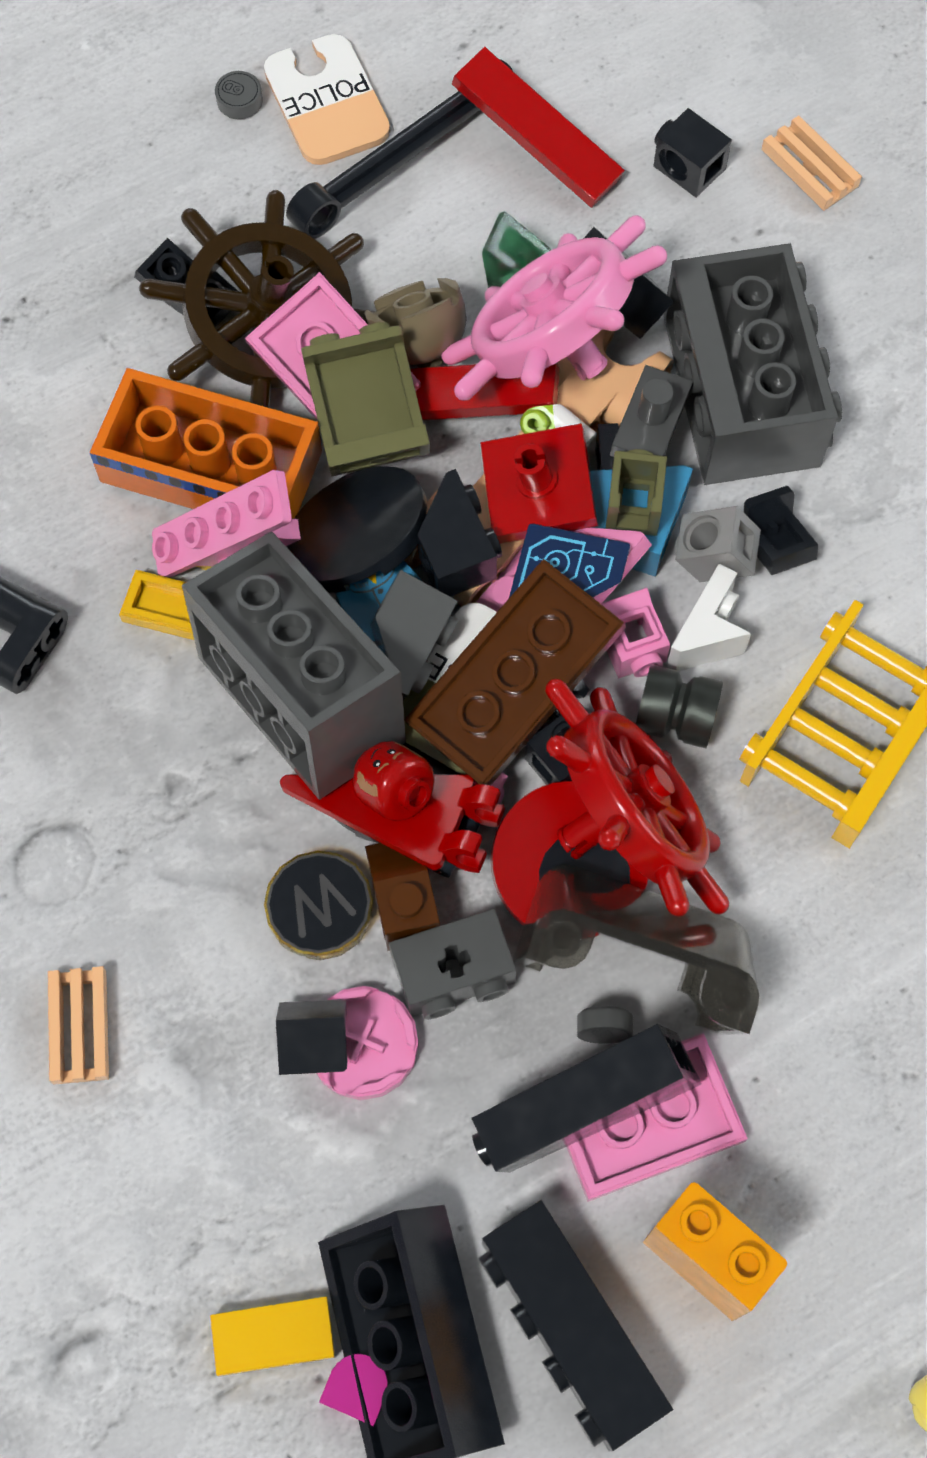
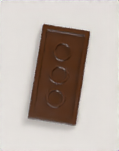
[404,559,626,786]

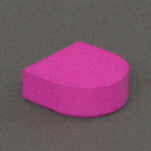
[319,1354,388,1426]

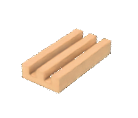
[761,115,862,211]
[48,966,109,1085]

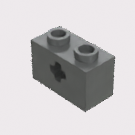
[389,908,516,1020]

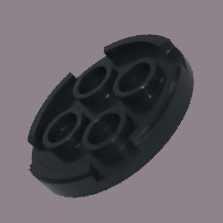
[286,466,427,593]

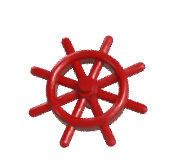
[545,679,729,917]

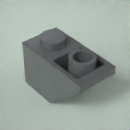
[370,570,459,699]

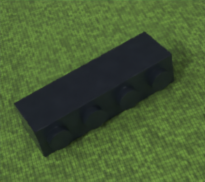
[478,1200,674,1452]

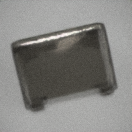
[513,864,759,1035]

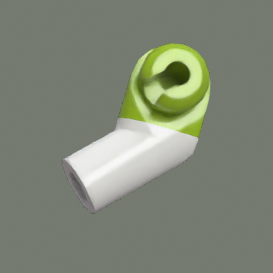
[520,404,597,448]

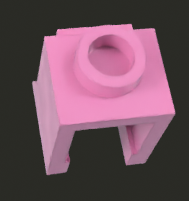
[601,588,670,679]

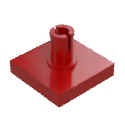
[480,423,598,544]

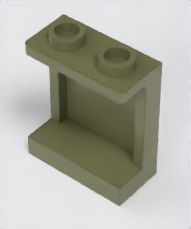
[301,322,430,477]

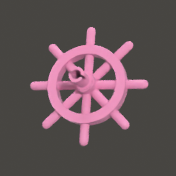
[441,215,667,401]

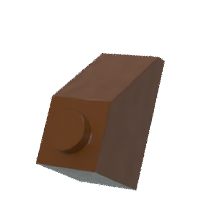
[365,843,440,951]

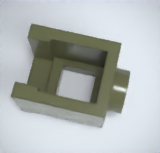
[605,449,667,536]

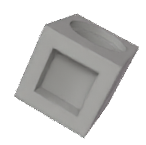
[674,506,761,582]

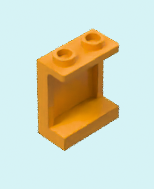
[643,1182,787,1321]

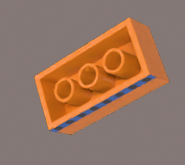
[90,368,322,519]

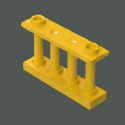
[739,600,927,849]

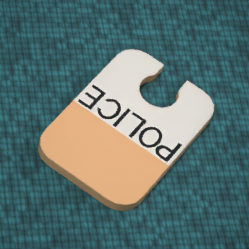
[264,34,390,165]

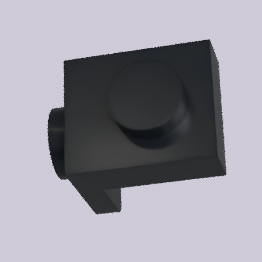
[744,486,818,575]

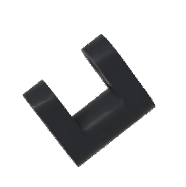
[0,576,68,694]

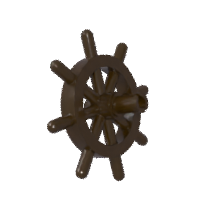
[139,190,376,408]

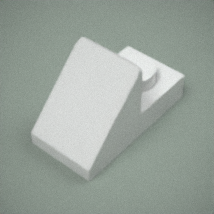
[666,564,751,671]

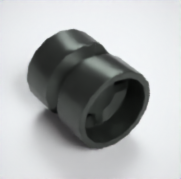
[636,664,723,749]

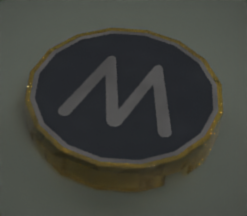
[264,850,374,961]

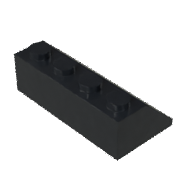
[318,1205,505,1458]

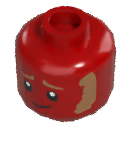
[353,741,434,821]

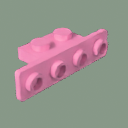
[152,470,301,578]

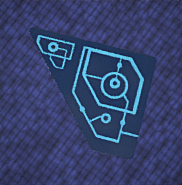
[509,524,630,598]

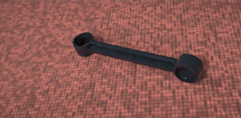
[286,59,513,239]

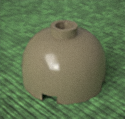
[364,278,467,368]

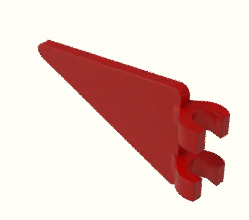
[280,775,505,873]

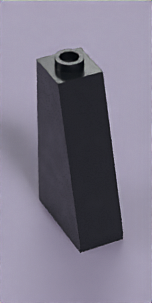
[472,1024,702,1173]

